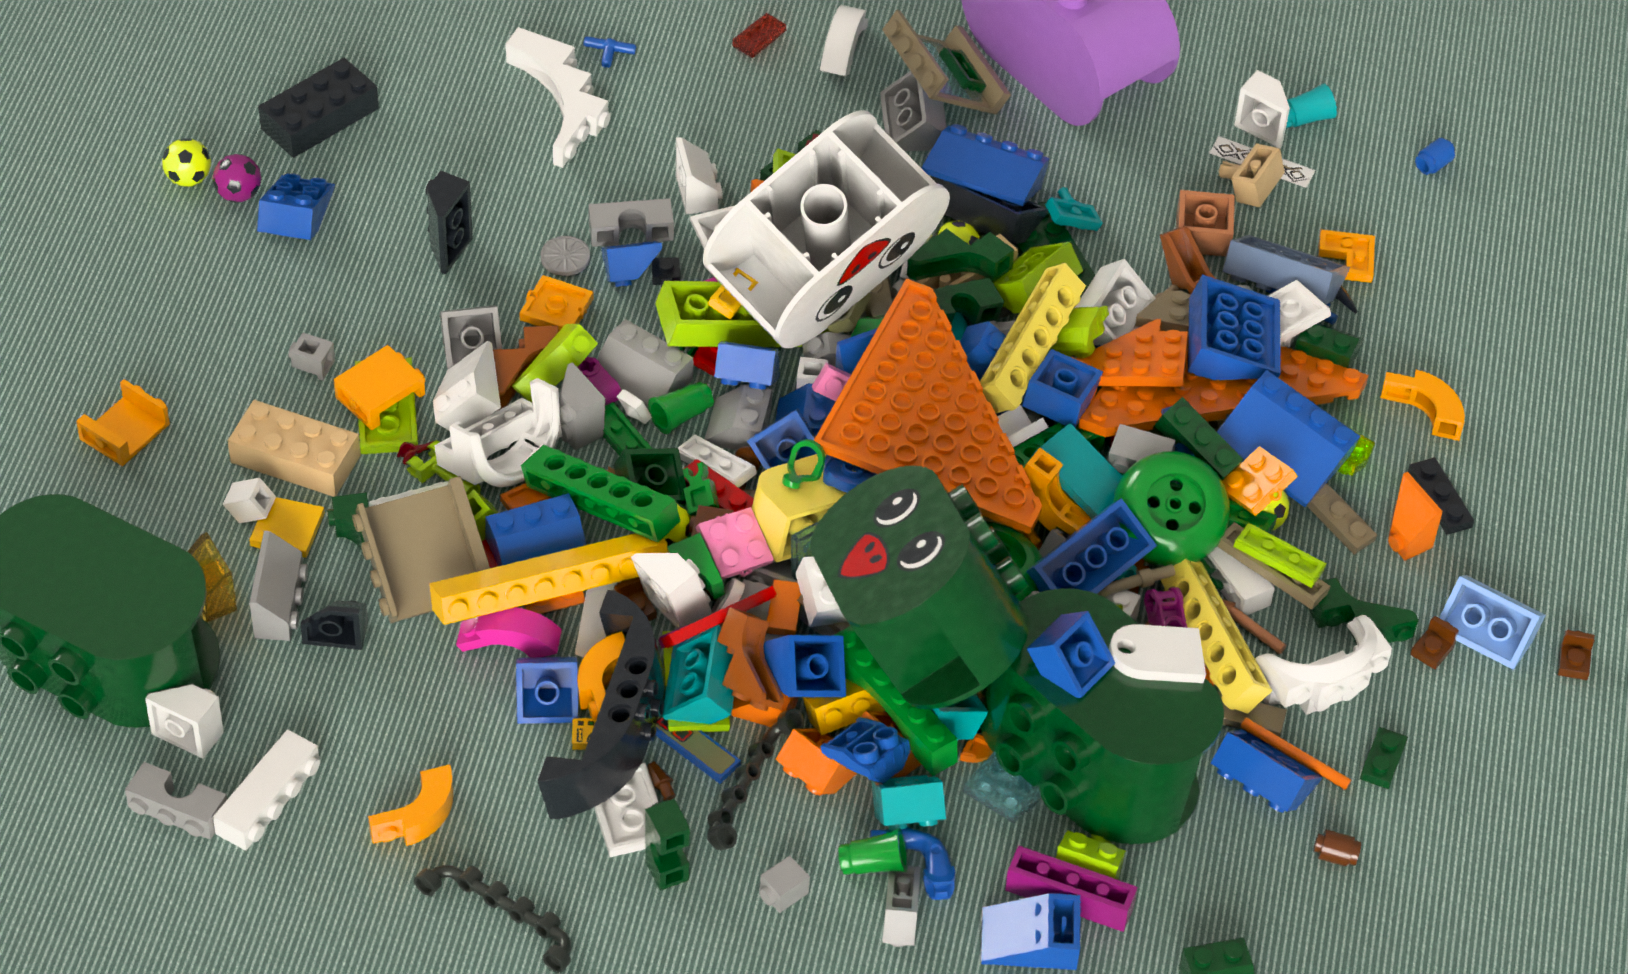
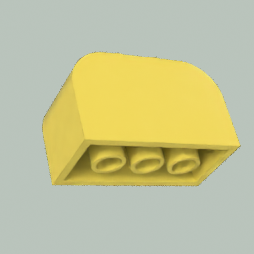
[752,454,856,563]

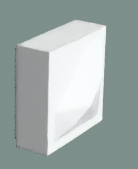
[617,389,652,424]

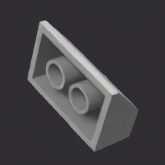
[880,71,946,151]
[597,319,693,408]
[250,531,308,641]

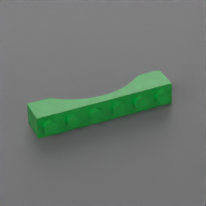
[832,626,958,776]

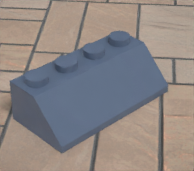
[1223,235,1350,304]

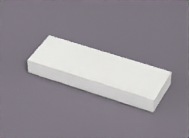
[678,435,757,488]

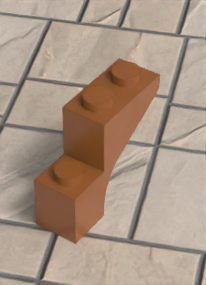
[1160,226,1216,294]
[493,325,558,411]
[717,607,784,711]

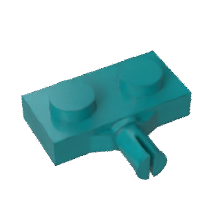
[1045,187,1103,231]

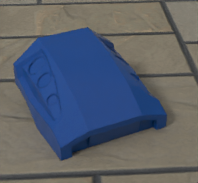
[820,717,911,784]

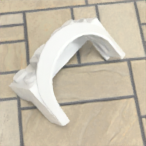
[434,378,562,487]

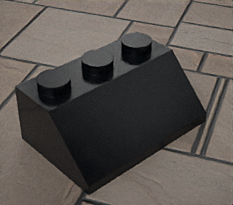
[425,171,473,275]

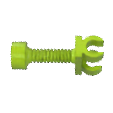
[406,440,481,495]

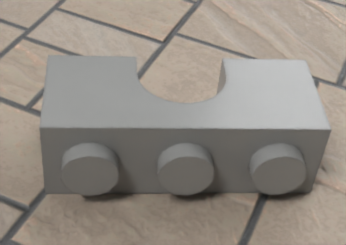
[588,198,674,247]
[125,762,227,840]

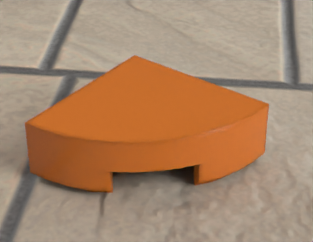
[960,733,995,763]

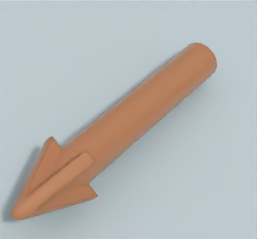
[1222,599,1287,654]

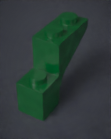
[906,228,1014,283]
[1309,577,1419,645]

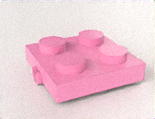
[695,507,774,580]

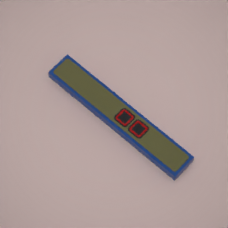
[605,684,741,784]

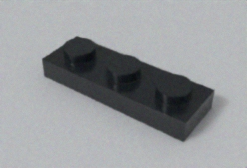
[1408,457,1474,535]

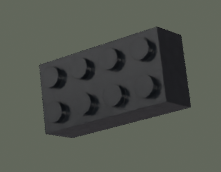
[258,57,379,158]

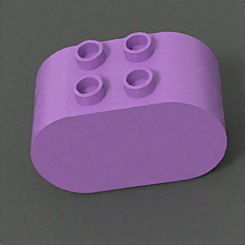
[962,0,1180,126]

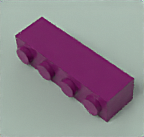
[1005,845,1138,932]

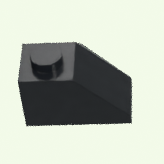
[300,600,368,650]

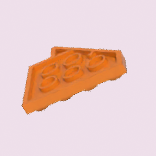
[1077,319,1188,387]

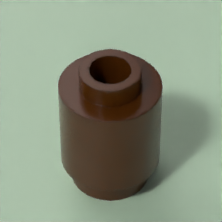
[1313,829,1362,867]

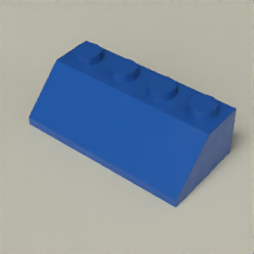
[1026,498,1157,594]

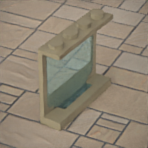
[882,10,1011,115]

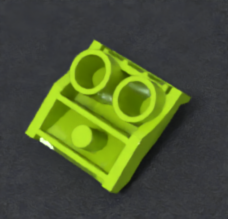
[1046,306,1109,358]

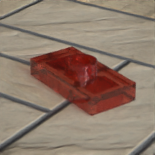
[733,12,786,58]

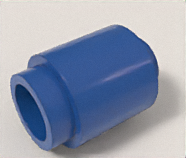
[1415,138,1455,175]

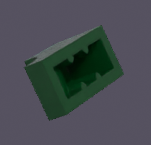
[327,492,369,557]

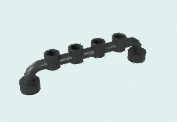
[707,709,804,851]
[414,865,571,973]

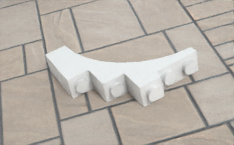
[506,27,611,168]

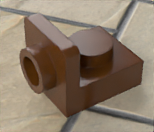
[614,577,657,621]
[1410,616,1459,670]
[1557,630,1595,680]

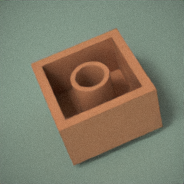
[1176,190,1235,257]

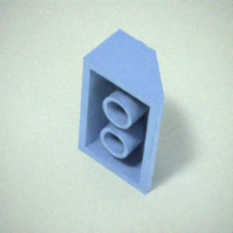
[1439,575,1546,670]

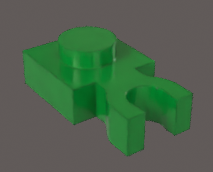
[683,462,720,516]

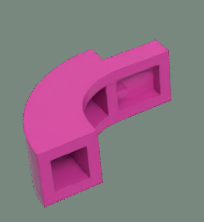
[456,607,562,658]

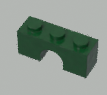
[933,278,1004,325]
[1154,397,1244,481]
[645,798,690,891]

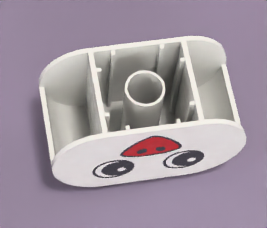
[703,110,950,348]

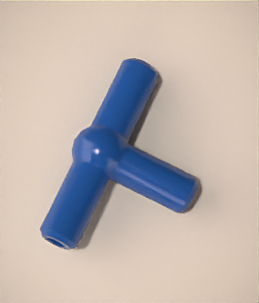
[583,36,636,68]

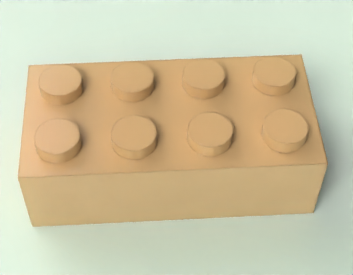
[227,400,361,497]

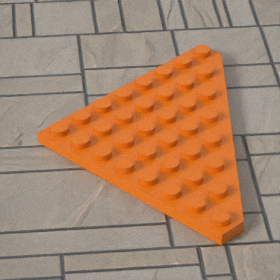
[814,278,1043,534]
[1078,330,1369,437]

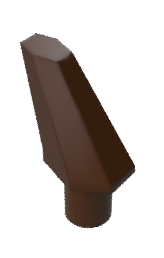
[647,761,676,801]

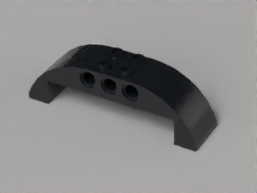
[537,590,666,819]

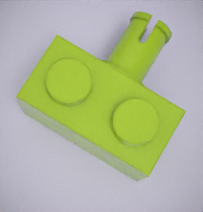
[1056,830,1126,880]

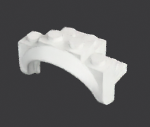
[1255,615,1392,715]

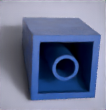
[764,635,846,697]

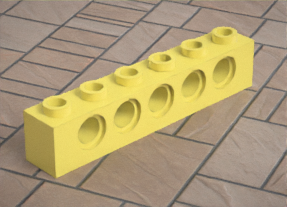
[980,263,1086,413]
[1161,559,1272,714]

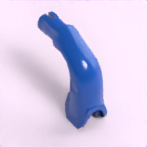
[870,827,955,900]

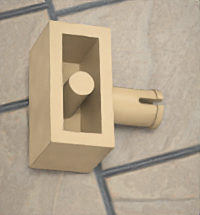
[1219,143,1285,207]

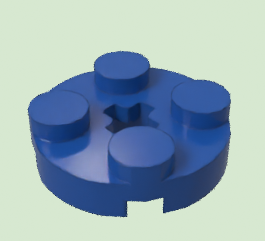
[823,455,877,493]

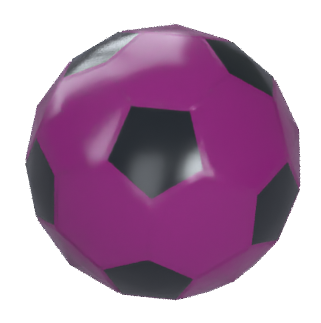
[212,154,262,203]

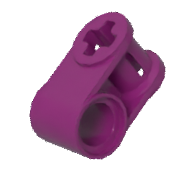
[577,357,621,406]
[1144,587,1188,628]

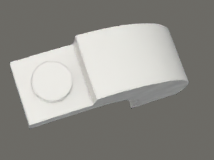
[820,5,869,76]

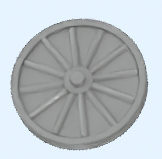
[541,236,590,276]

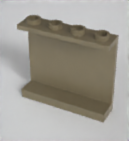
[352,476,490,624]

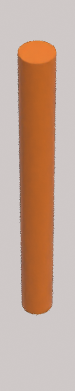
[1240,717,1352,790]

